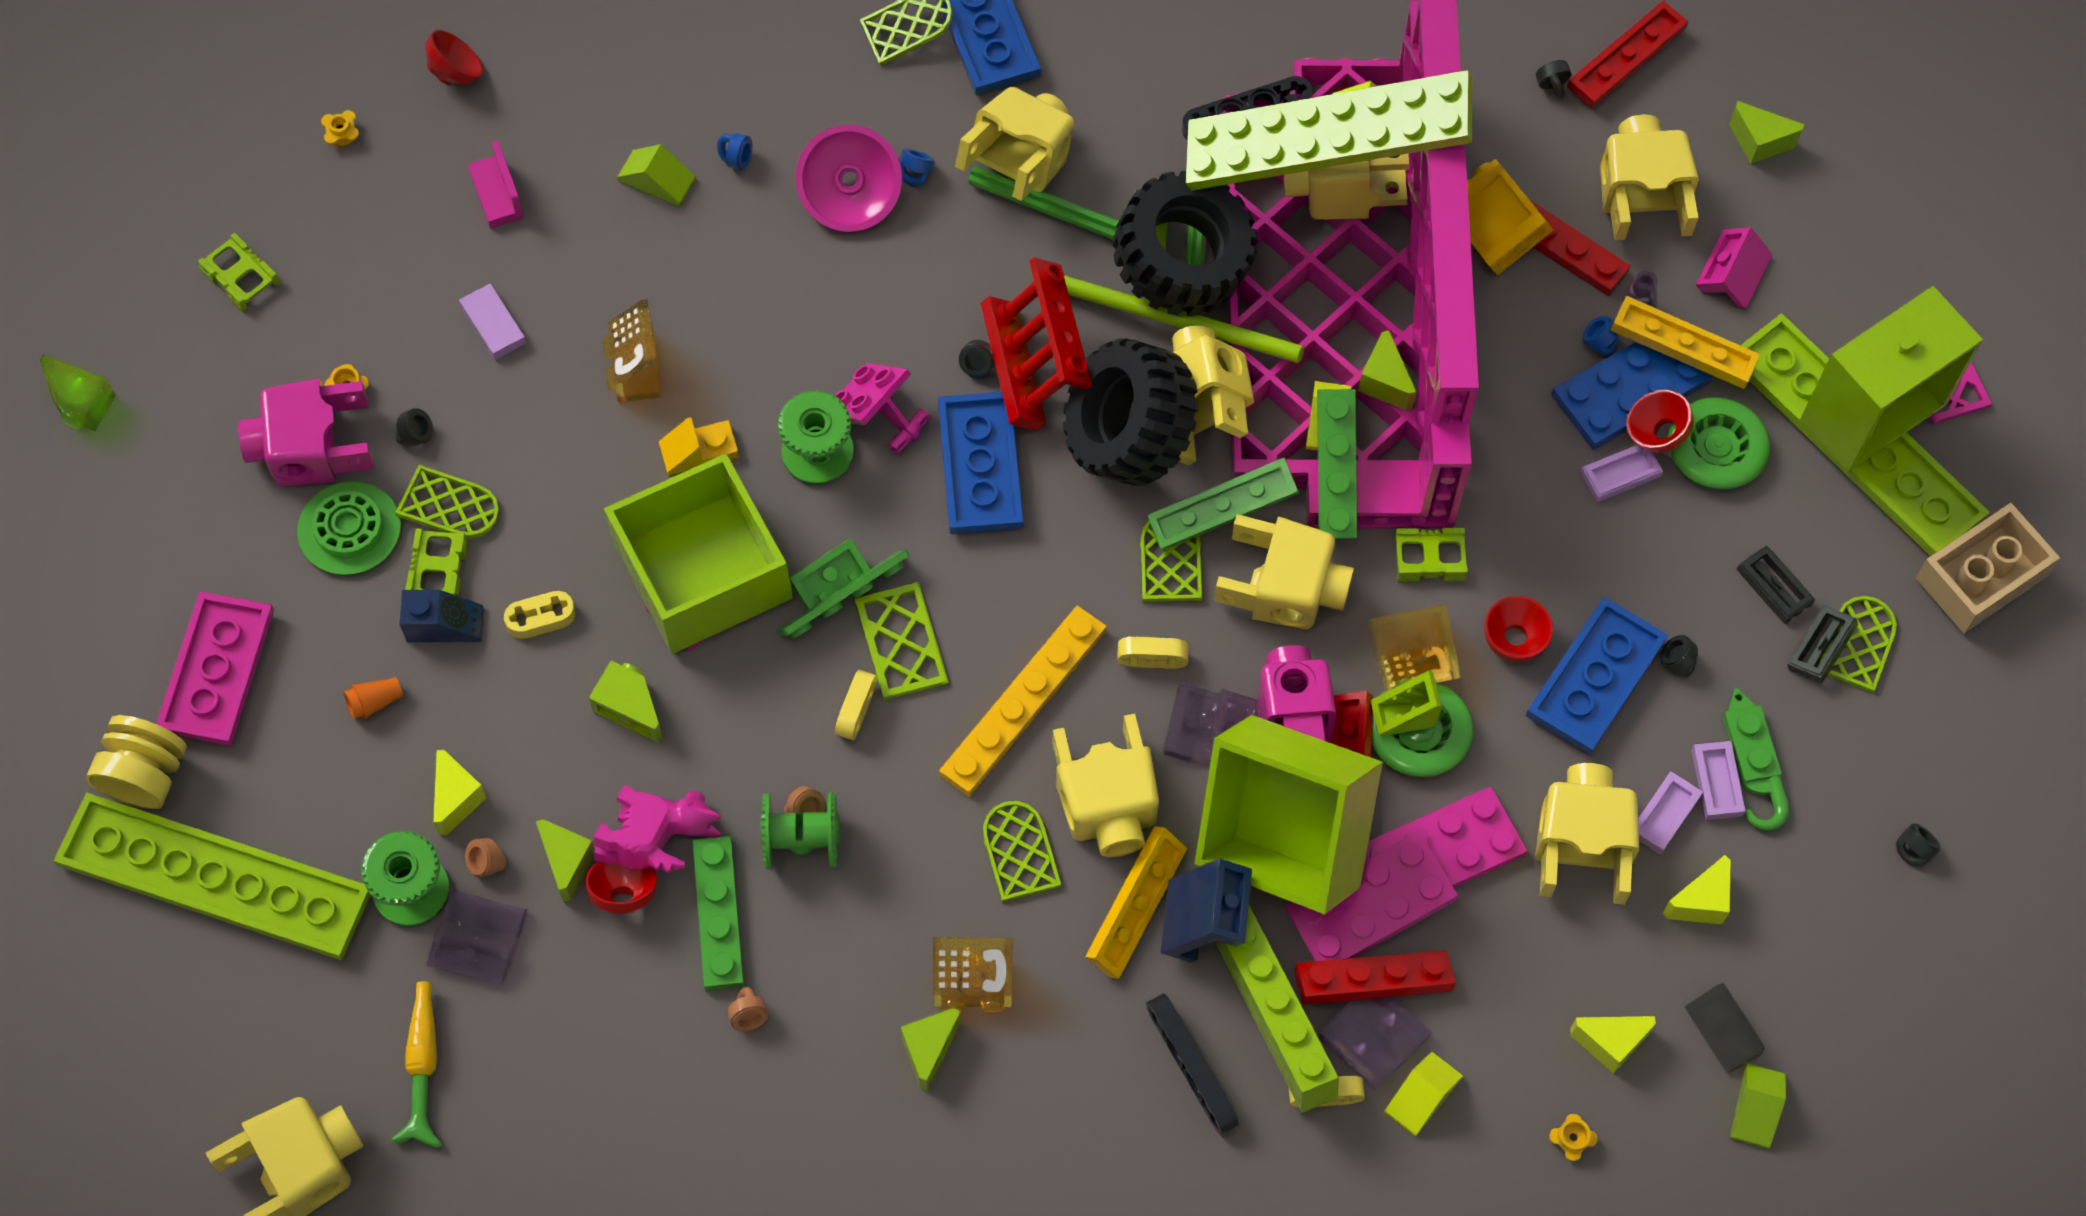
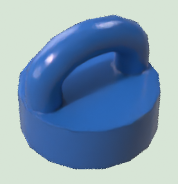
[717,133,753,170]
[899,149,935,186]
[1582,316,1618,356]

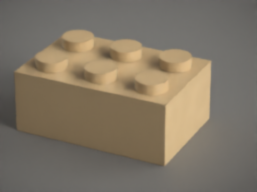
[1915,503,2060,634]

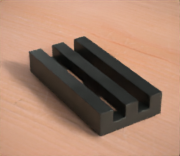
[1736,545,1816,624]
[1787,605,1858,684]

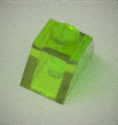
[40,354,116,431]

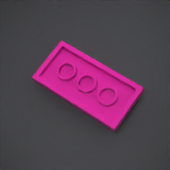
[156,591,274,747]
[1365,786,1527,888]
[1285,830,1459,961]

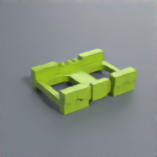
[198,232,281,312]
[405,528,469,596]
[1394,528,1468,582]

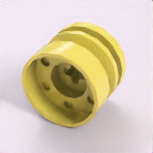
[85,715,187,810]

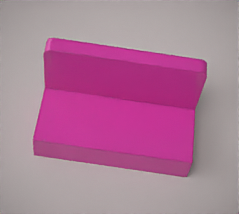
[468,140,524,229]
[1696,227,1772,308]

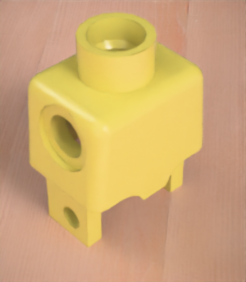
[955,87,1075,201]
[1600,114,1699,240]
[1284,154,1409,220]
[1172,325,1254,466]
[1214,514,1354,630]
[1052,714,1159,857]
[1535,763,1639,905]
[205,1097,364,1216]

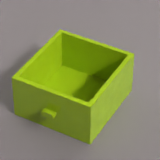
[1800,286,1983,473]
[604,453,793,655]
[1194,715,1383,915]

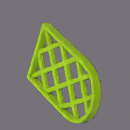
[860,0,953,66]
[395,465,499,539]
[1140,520,1202,602]
[1817,596,1897,693]
[983,801,1061,903]

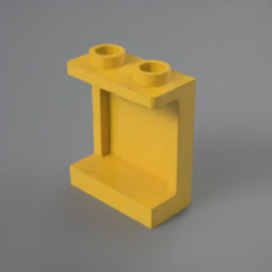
[1467,159,1553,275]

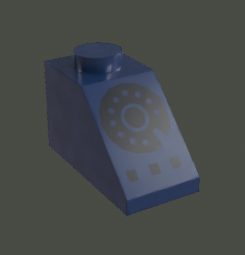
[399,590,484,642]

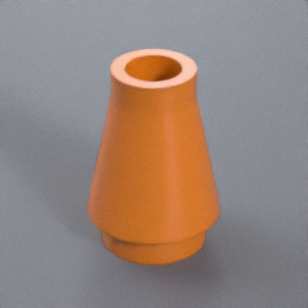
[343,676,403,720]

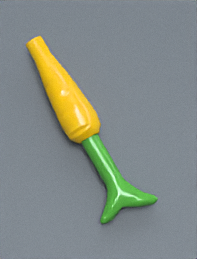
[391,981,443,1148]

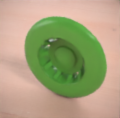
[1668,397,1770,489]
[297,481,401,575]
[1372,679,1473,777]

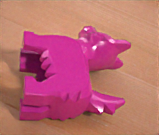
[593,785,721,873]

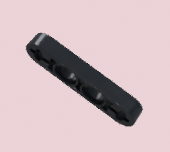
[1182,76,1312,141]
[1146,993,1239,1135]

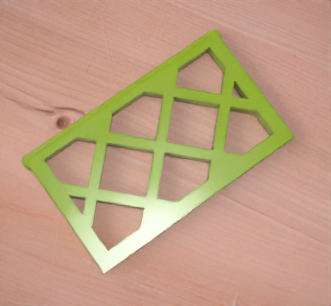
[855,582,949,700]

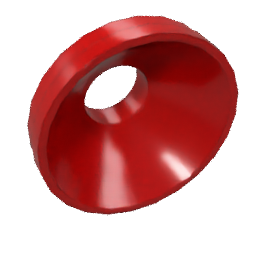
[425,30,483,85]
[1626,390,1694,453]
[1484,596,1553,662]
[586,861,657,915]

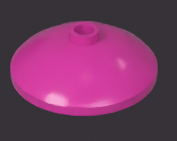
[796,124,902,232]

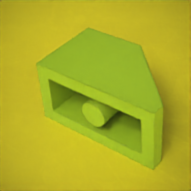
[589,661,662,744]

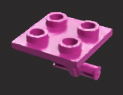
[834,363,931,455]

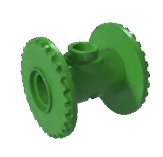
[778,390,854,485]
[760,791,840,870]
[361,831,450,926]

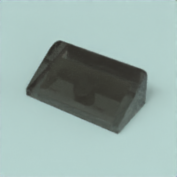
[1685,982,1765,1074]

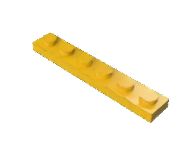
[939,605,1107,797]

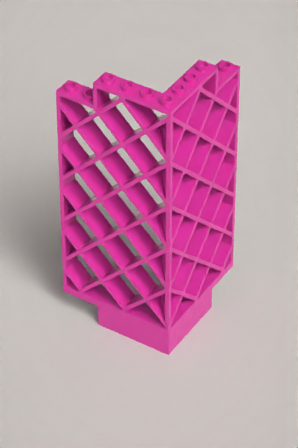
[1223,0,1479,529]

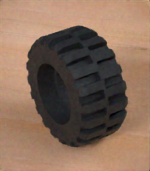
[1113,170,1258,316]
[1063,338,1199,486]

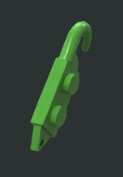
[1722,688,1789,831]

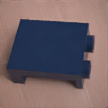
[1161,858,1252,962]

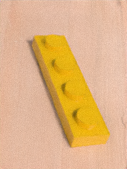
[1611,296,1760,389]
[1085,826,1188,979]

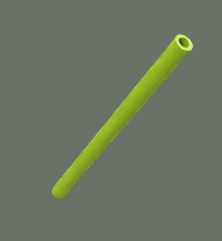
[1033,275,1304,363]

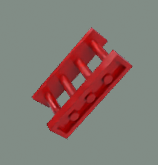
[980,257,1092,431]

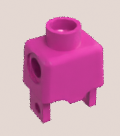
[238,378,374,486]
[1257,645,1336,743]

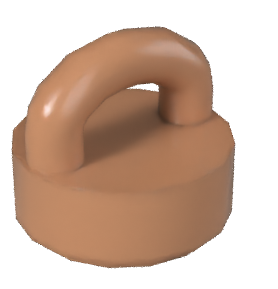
[784,786,826,813]
[465,838,507,877]
[727,987,769,1031]

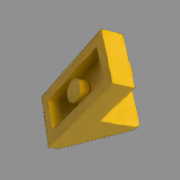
[659,417,739,476]

